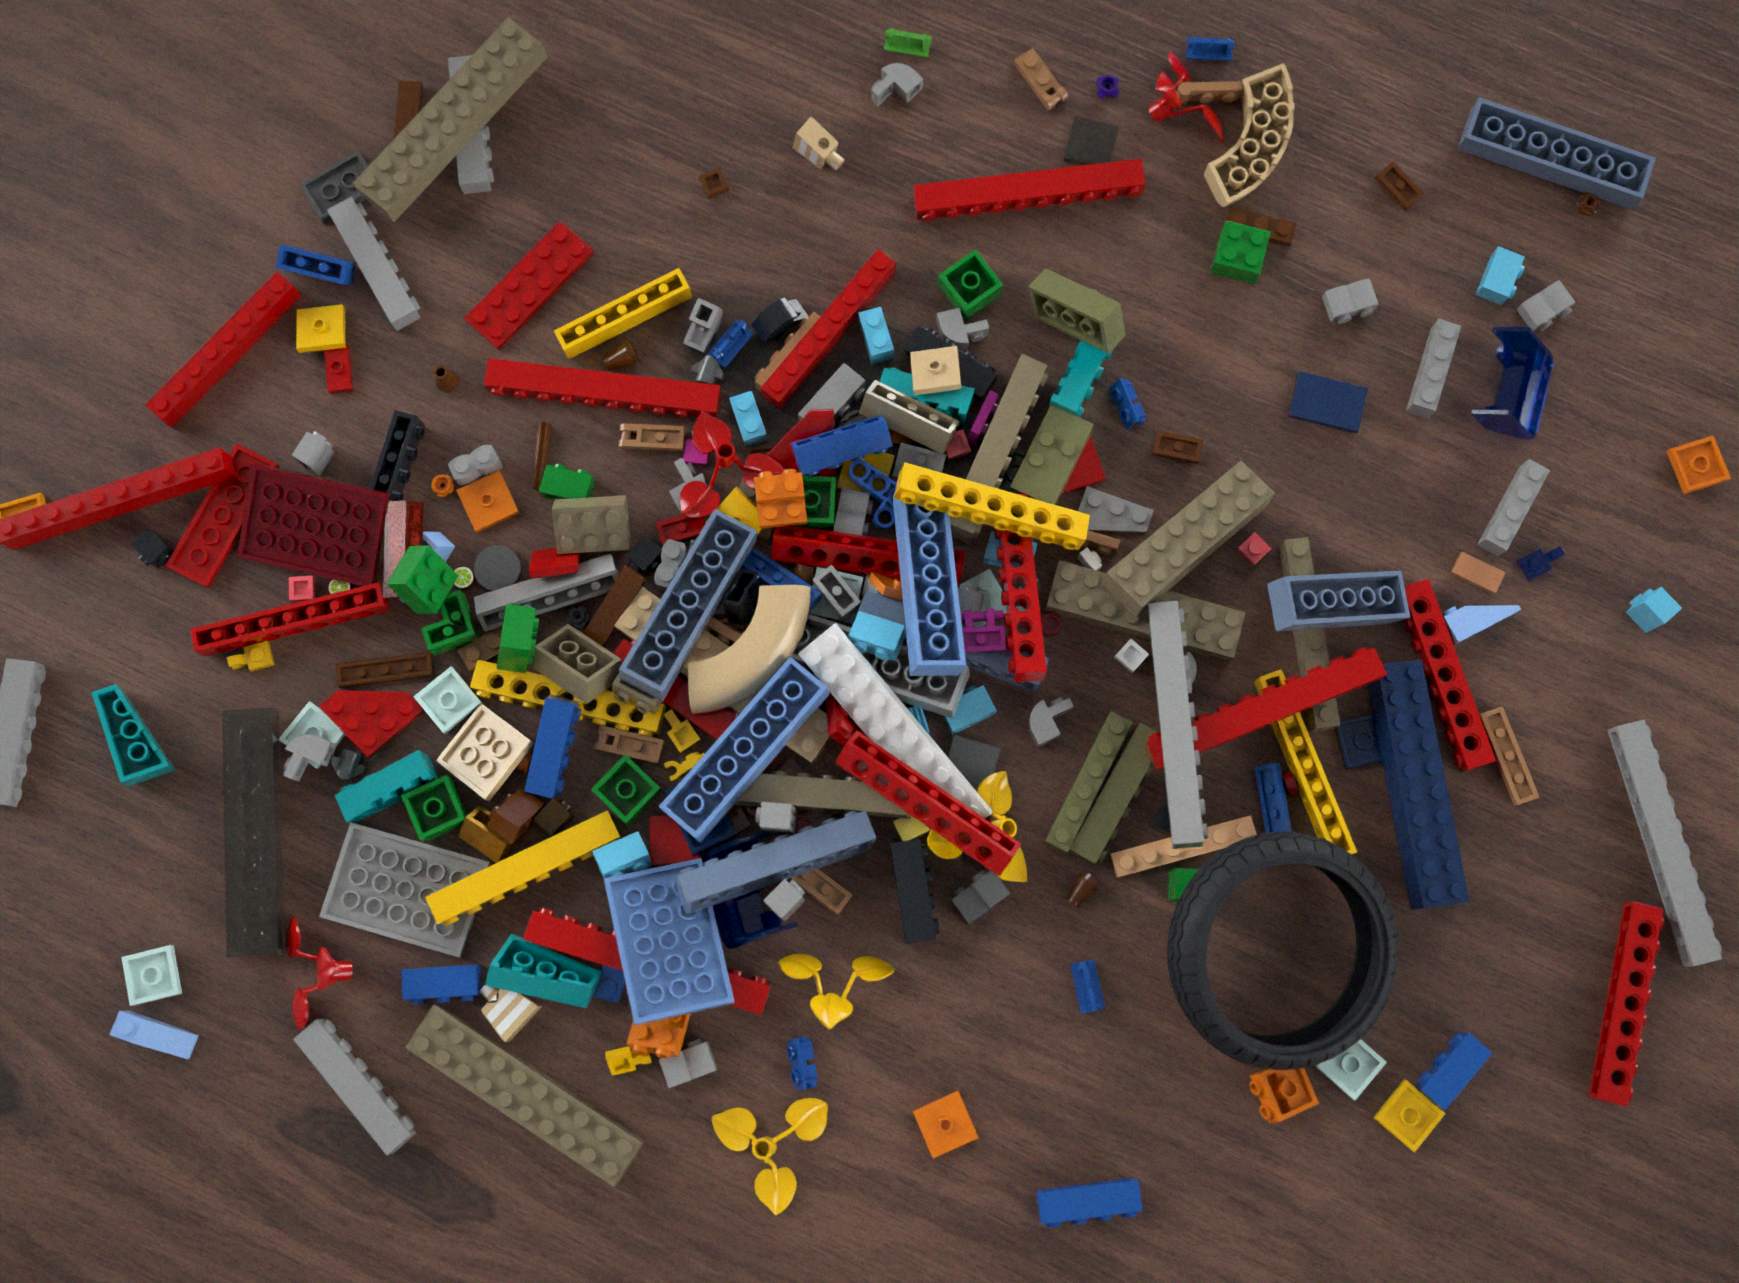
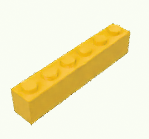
[554,268,692,360]

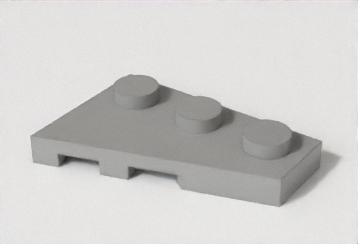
[1078,486,1154,534]

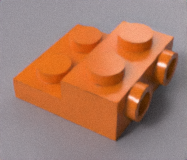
[754,469,807,529]
[627,1013,691,1059]
[1250,1068,1319,1123]

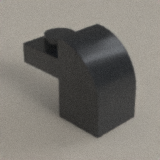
[751,297,808,343]

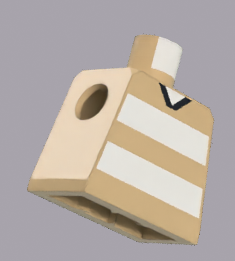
[793,117,844,170]
[480,985,542,1042]

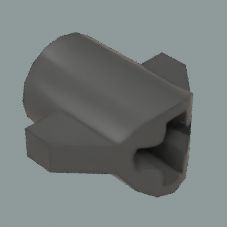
[691,355,724,385]
[330,749,366,780]

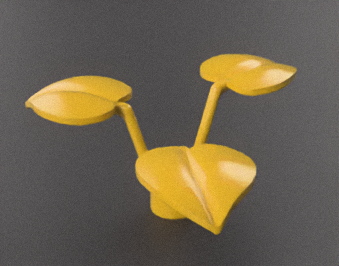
[927,771,1027,882]
[778,954,895,1030]
[712,1098,828,1215]

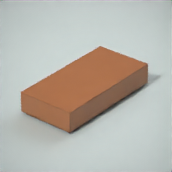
[1450,552,1506,595]

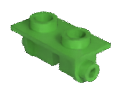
[884,28,932,58]

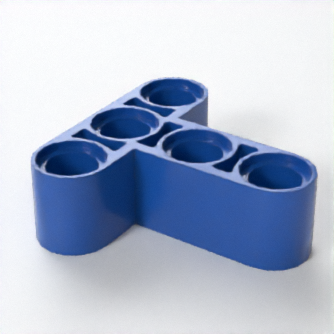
[848,460,897,531]

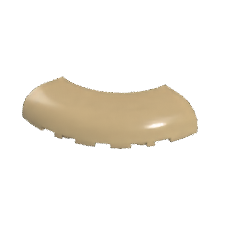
[1204,63,1295,207]
[688,585,811,714]

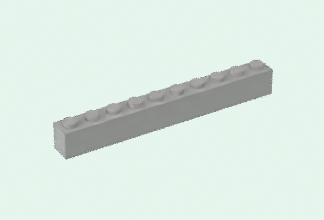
[1148,601,1208,849]
[1608,720,1722,967]

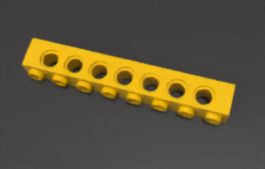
[894,463,1090,550]
[470,660,667,737]
[1254,669,1357,854]

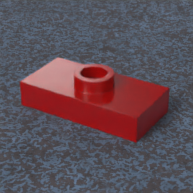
[324,344,353,394]
[656,515,706,546]

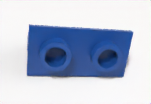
[1186,36,1234,61]
[707,319,754,368]
[1109,378,1146,430]
[1070,959,1105,1013]
[787,1036,818,1090]

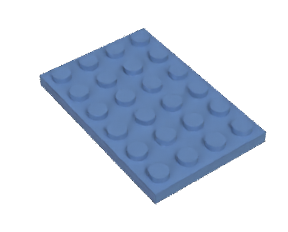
[604,858,734,1026]

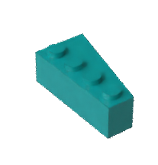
[1047,341,1113,418]
[880,368,975,429]
[91,684,175,787]
[335,750,439,823]
[485,934,602,1008]

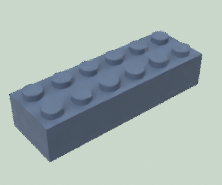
[1267,571,1410,631]

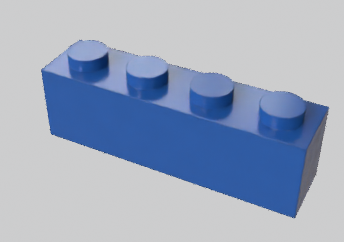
[791,415,893,476]
[524,694,581,799]
[1035,1177,1143,1228]

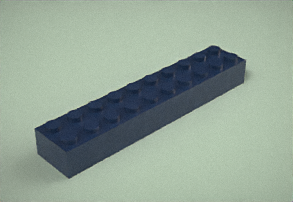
[1367,660,1470,910]

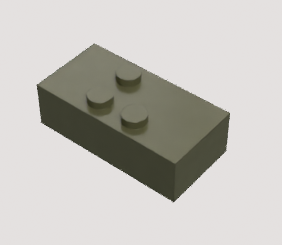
[1028,268,1126,354]
[1010,405,1094,505]

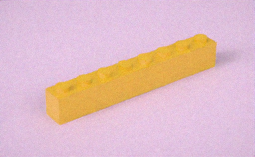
[425,810,620,927]

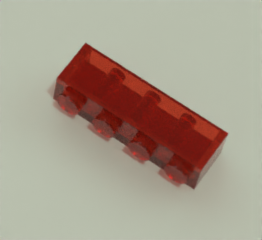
[383,500,424,599]

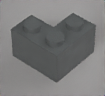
[951,869,1010,925]

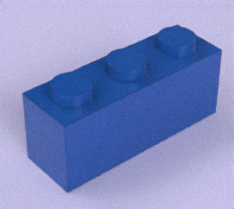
[276,245,356,285]
[402,965,482,1005]
[1415,1032,1492,1110]

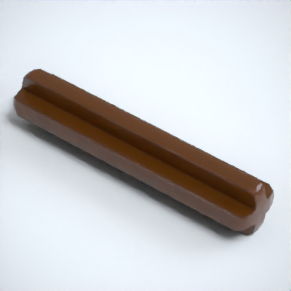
[531,422,552,490]

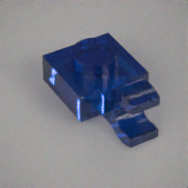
[1517,546,1565,581]

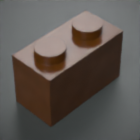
[488,787,545,844]

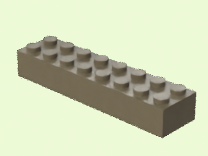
[950,354,1049,545]
[1102,461,1275,618]
[1045,560,1246,663]

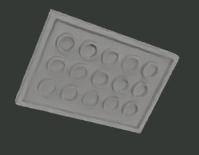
[319,822,491,958]

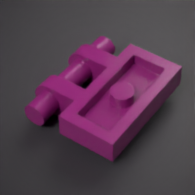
[967,390,999,447]
[960,609,1006,654]

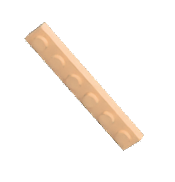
[1109,815,1257,878]

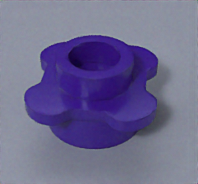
[1096,75,1119,98]

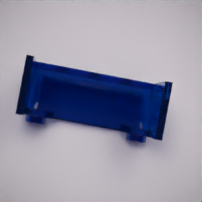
[1471,327,1553,439]
[701,831,798,949]

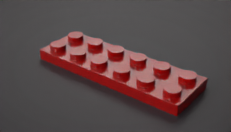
[464,221,594,350]
[165,443,280,589]

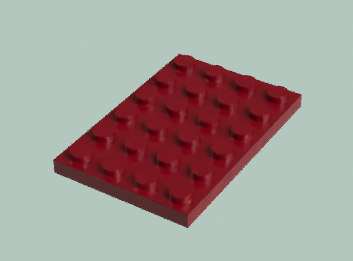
[237,464,390,586]

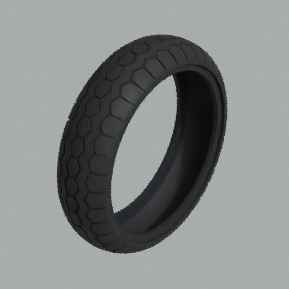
[1167,832,1399,1070]

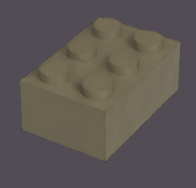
[552,495,631,554]
[533,624,622,704]

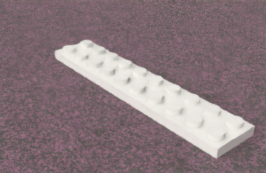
[798,623,992,818]

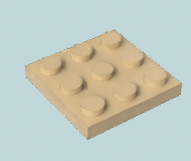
[436,703,534,802]

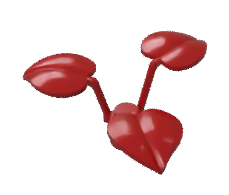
[1148,51,1223,144]
[680,411,784,518]
[285,916,352,1032]

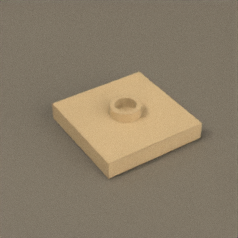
[910,346,962,395]

